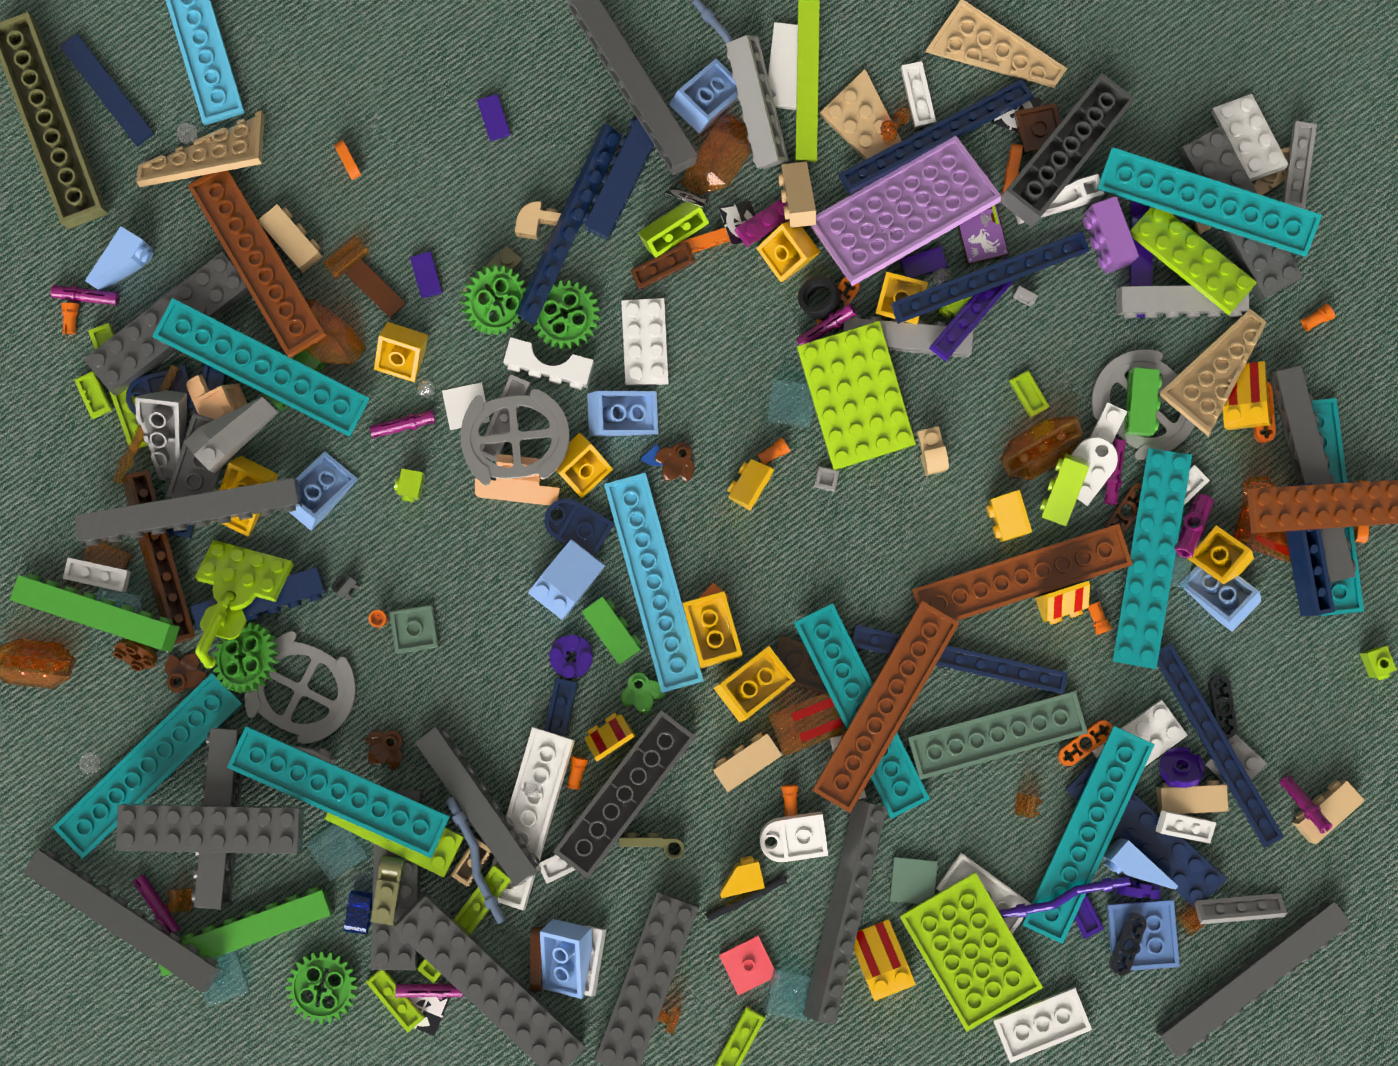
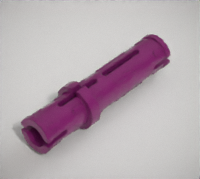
[51,284,119,306]
[796,303,857,345]
[369,409,436,439]
[1103,439,1126,505]
[1280,775,1333,834]
[133,874,181,933]
[395,982,462,999]

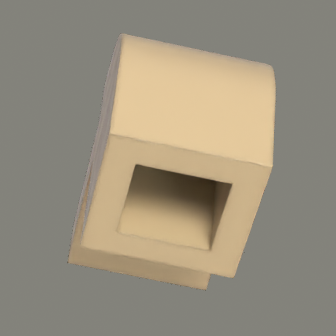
[515,201,561,240]
[917,426,949,476]

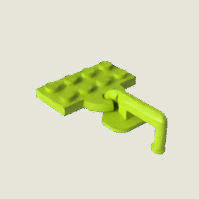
[195,540,293,669]

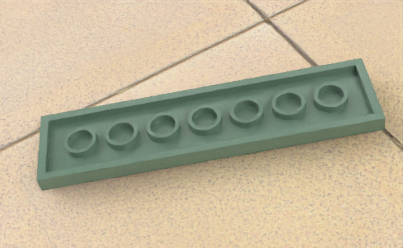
[907,691,1088,780]

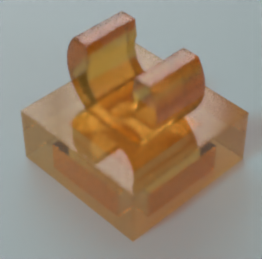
[1014,793,1042,818]
[166,888,193,913]
[1175,906,1206,937]
[657,1007,681,1034]

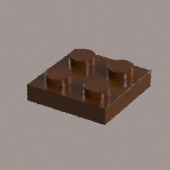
[1014,103,1061,154]

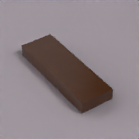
[631,242,697,290]
[345,259,406,319]

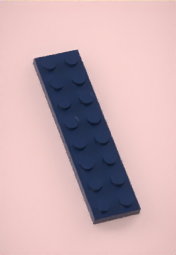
[1066,758,1227,909]

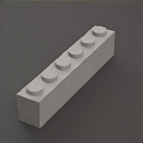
[726,35,789,169]
[1116,286,1249,319]
[842,315,973,358]

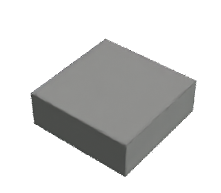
[1012,286,1038,306]
[814,466,840,492]

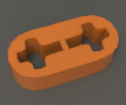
[333,140,361,180]

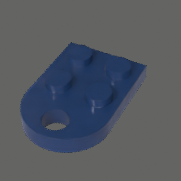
[126,365,195,415]
[545,498,615,557]

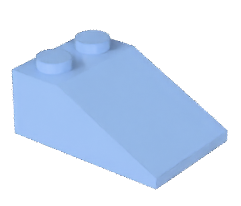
[669,59,738,134]
[85,226,154,291]
[587,391,658,437]
[289,452,358,531]
[528,539,606,620]
[1180,566,1262,632]
[1103,838,1178,890]
[540,919,592,999]

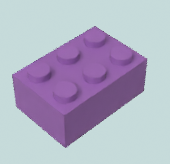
[1083,196,1139,274]

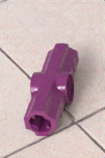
[1174,494,1214,559]

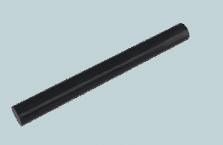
[705,874,787,922]

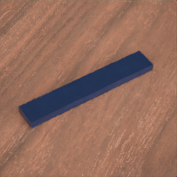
[60,34,155,147]

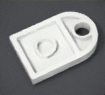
[1054,437,1118,506]
[759,811,828,862]

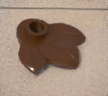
[654,442,694,482]
[165,653,208,693]
[365,730,403,770]

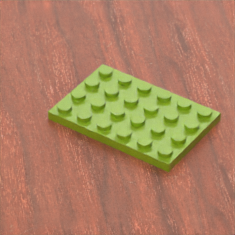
[796,321,916,470]
[899,871,1043,1032]

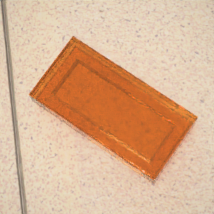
[323,236,369,279]
[82,542,132,570]

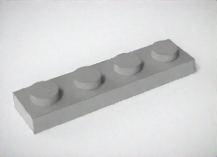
[1282,121,1317,209]
[480,374,531,462]
[1194,893,1287,924]

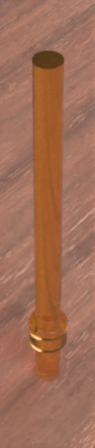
[112,364,179,484]

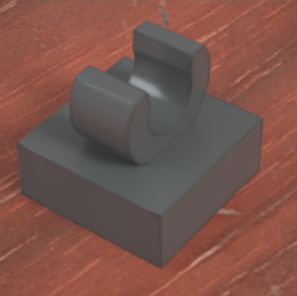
[331,571,361,600]

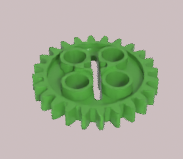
[460,264,527,335]
[533,280,601,350]
[213,622,280,693]
[286,950,359,1024]

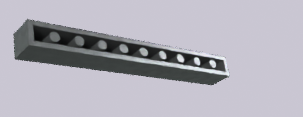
[567,0,698,175]
[1270,366,1356,582]
[74,478,302,546]
[803,800,887,1024]
[23,849,222,992]
[1156,900,1351,1058]

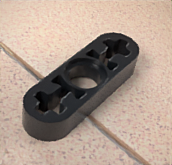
[1208,675,1237,738]
[1109,912,1147,976]

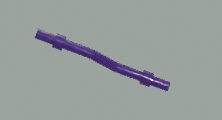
[999,876,1131,918]

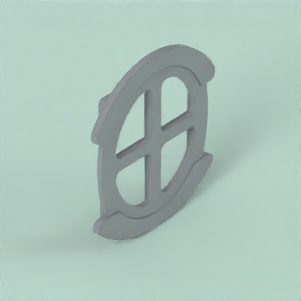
[1091,349,1195,460]
[461,389,570,486]
[245,631,356,744]

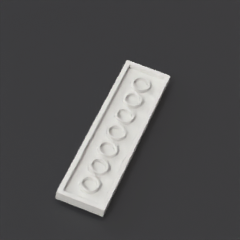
[490,727,575,910]

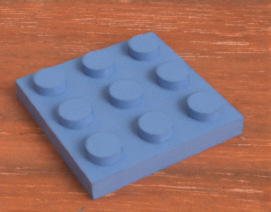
[1107,899,1180,971]

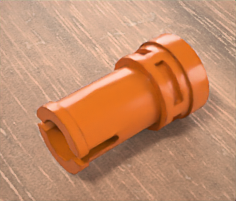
[61,303,79,335]
[1300,303,1335,331]
[757,437,791,465]
[1088,601,1113,635]
[368,610,389,627]
[566,756,588,790]
[781,785,799,817]

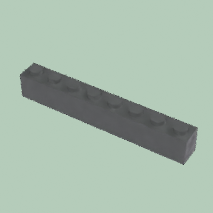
[415,727,541,886]

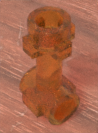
[880,108,911,142]

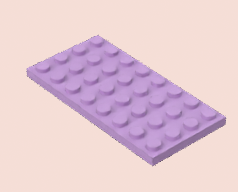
[810,136,1001,286]

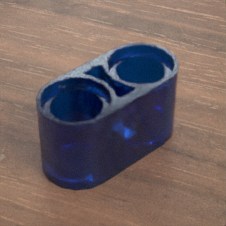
[344,890,373,935]

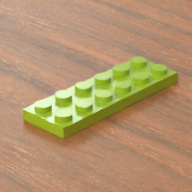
[1130,207,1257,315]
[325,813,464,877]

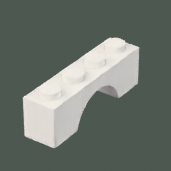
[1015,174,1104,224]
[503,337,594,390]

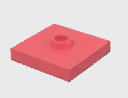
[719,935,778,995]

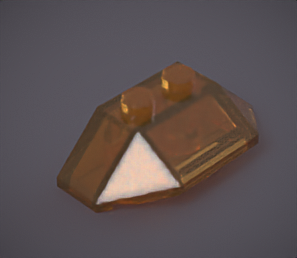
[681,113,751,195]
[304,298,366,365]
[1000,416,1084,480]
[0,639,76,689]

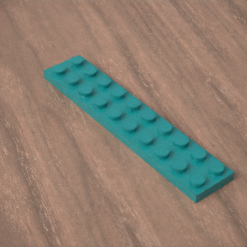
[1097,147,1322,257]
[152,298,370,437]
[1311,398,1364,616]
[1112,448,1192,669]
[793,603,930,819]
[52,673,244,859]
[1022,725,1155,944]
[227,726,450,858]

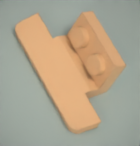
[186,374,248,419]
[475,454,560,505]

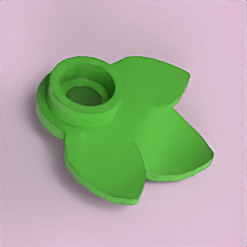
[621,672,665,714]

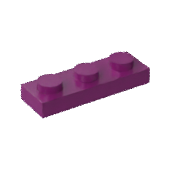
[734,199,789,247]

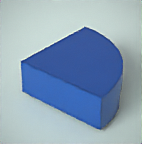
[640,445,663,466]

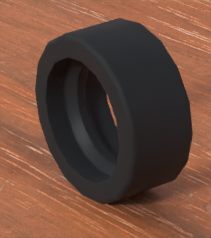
[798,276,841,320]

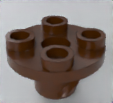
[113,639,158,671]

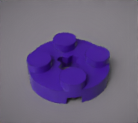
[549,635,593,678]
[1159,747,1205,788]
[1115,880,1161,899]

